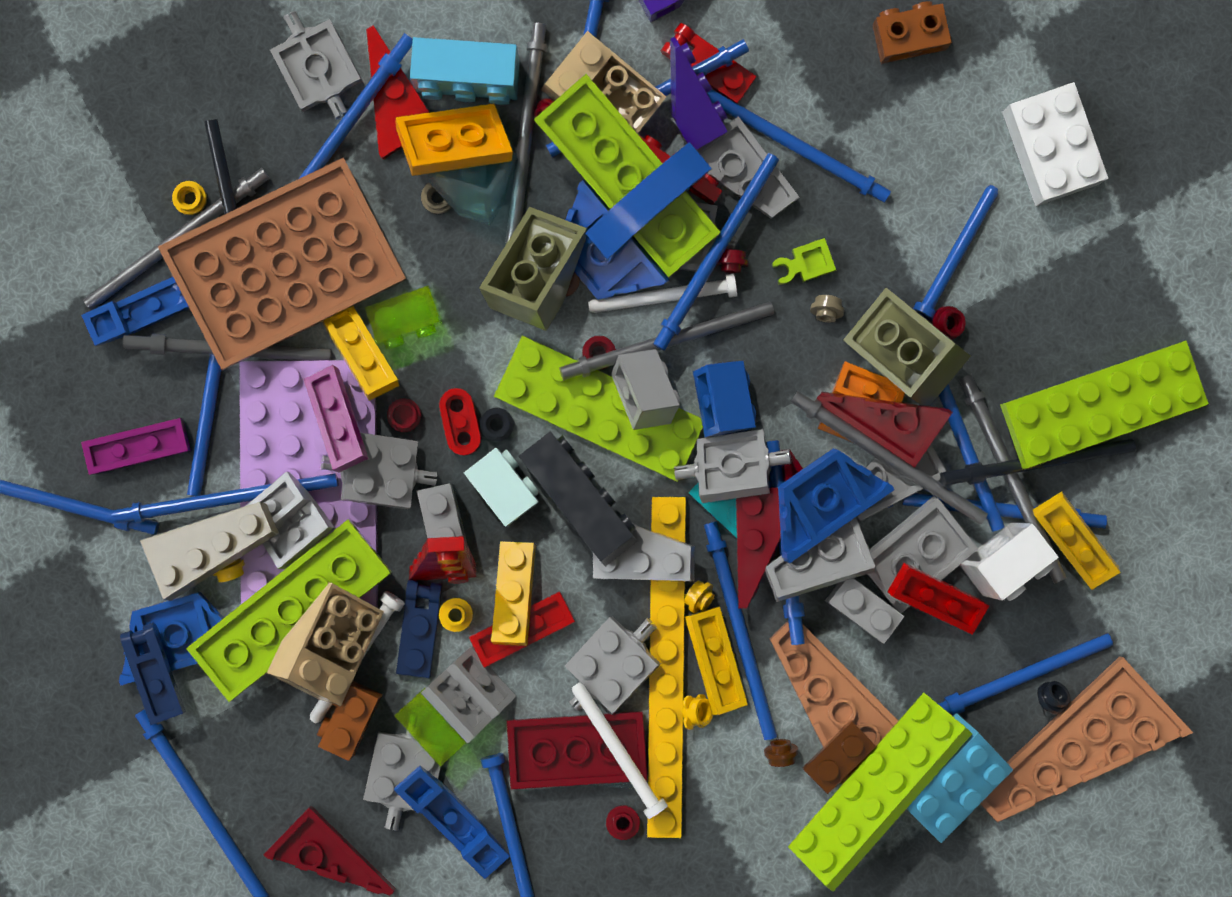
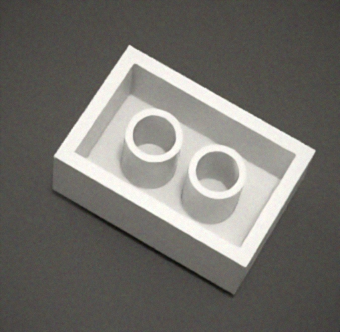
[1002,82,1108,206]
[959,523,1059,601]

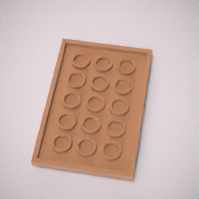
[158,158,406,371]

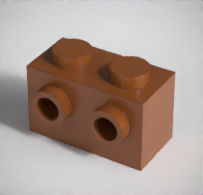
[873,1,952,64]
[317,681,383,761]

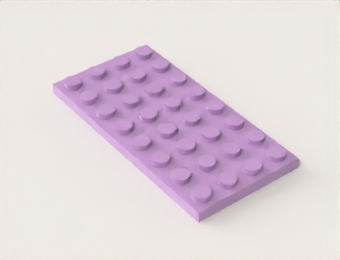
[240,360,378,608]

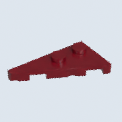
[815,392,953,468]
[736,488,781,609]
[263,806,396,896]

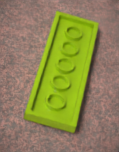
[534,74,721,277]
[494,335,703,482]
[1000,341,1209,469]
[186,519,392,702]
[788,693,972,892]

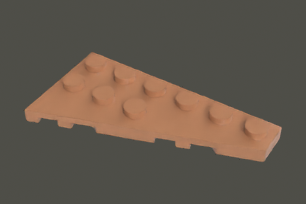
[770,621,898,785]
[980,656,1193,822]

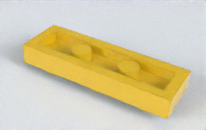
[322,306,399,401]
[1033,492,1121,590]
[491,541,536,646]
[685,607,748,715]

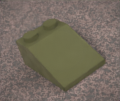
[479,207,588,331]
[843,288,971,406]

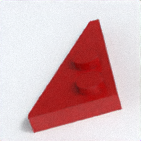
[366,25,429,160]

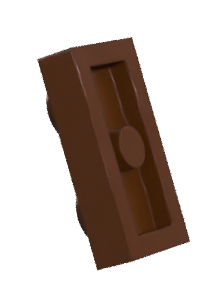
[802,720,876,794]

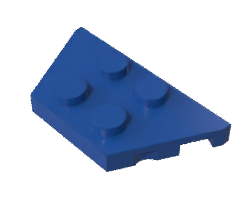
[565,180,670,300]
[778,449,895,563]
[119,592,224,686]

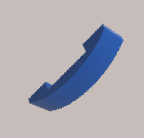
[585,142,712,259]
[81,277,189,346]
[394,766,510,879]

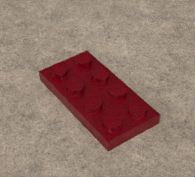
[507,711,647,789]

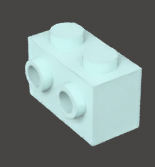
[464,448,540,527]

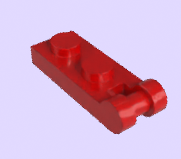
[660,23,757,104]

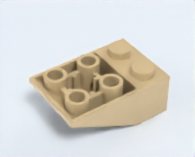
[541,31,666,134]
[267,582,384,706]

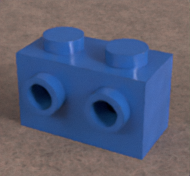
[693,361,756,438]

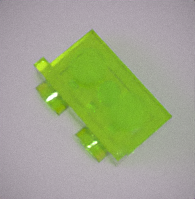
[365,286,442,350]
[394,688,466,767]

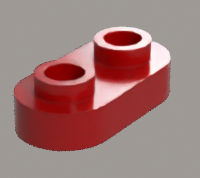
[439,388,481,456]

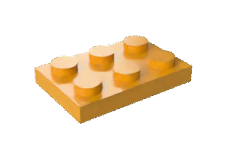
[396,104,513,176]

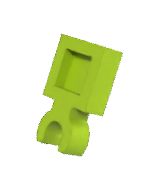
[772,238,836,285]

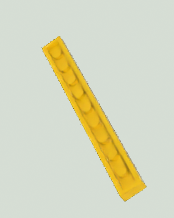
[647,497,686,838]

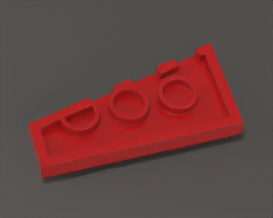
[409,536,477,584]

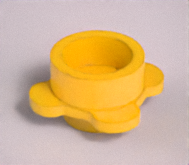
[682,694,713,730]

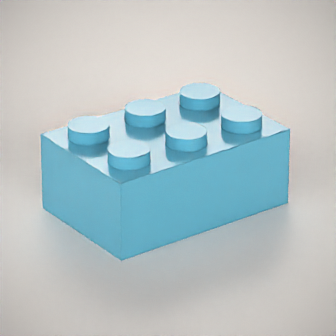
[410,37,520,105]
[907,713,1013,843]

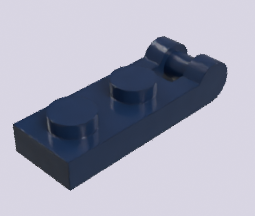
[396,580,443,678]
[120,622,186,725]

